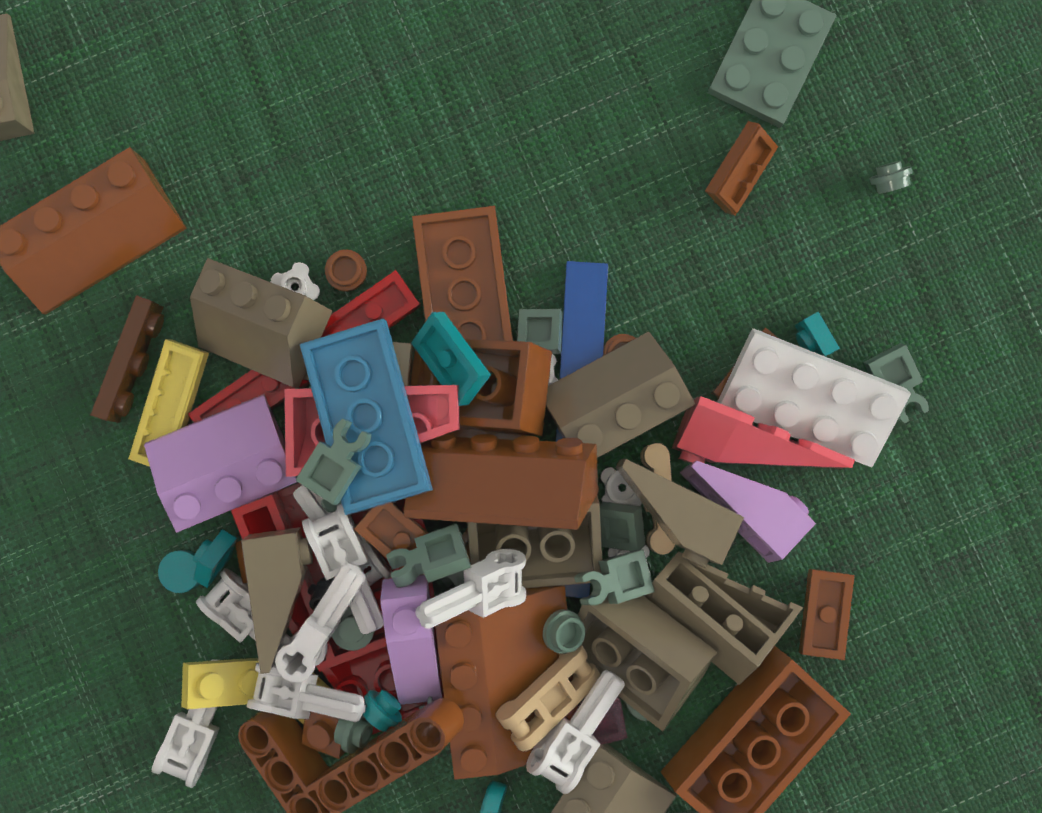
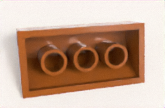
[0,147,187,315]
[404,432,598,530]
[660,646,851,813]

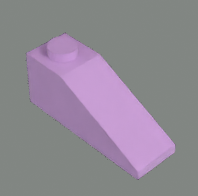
[680,461,816,563]
[380,575,442,705]

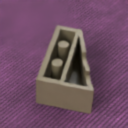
[643,551,803,685]

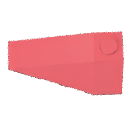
[284,385,459,477]
[672,396,855,468]

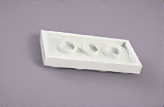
[718,328,911,467]

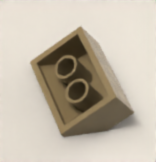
[190,258,332,389]
[546,332,696,458]
[467,496,602,588]
[578,593,717,731]
[551,744,677,813]

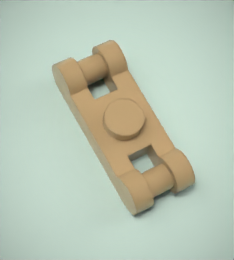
[640,443,675,555]
[496,645,601,751]

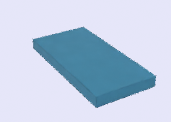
[300,319,433,515]

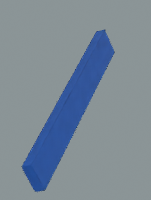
[556,261,608,598]

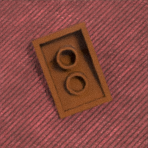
[410,339,552,436]

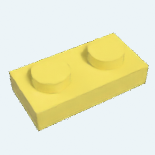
[181,658,259,709]

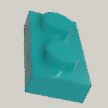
[411,312,491,406]

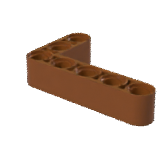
[238,698,464,813]

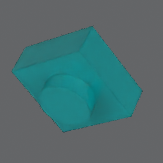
[795,312,840,356]
[193,529,237,588]

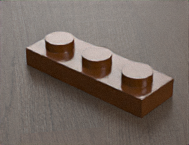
[90,295,164,423]

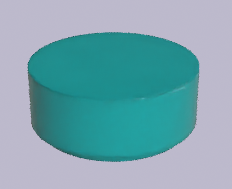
[158,550,199,593]
[480,780,508,813]

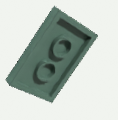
[707,0,837,128]

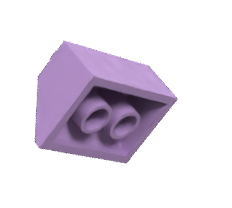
[144,394,298,533]

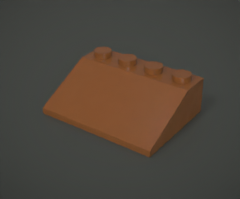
[435,585,578,780]

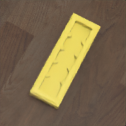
[128,339,209,467]

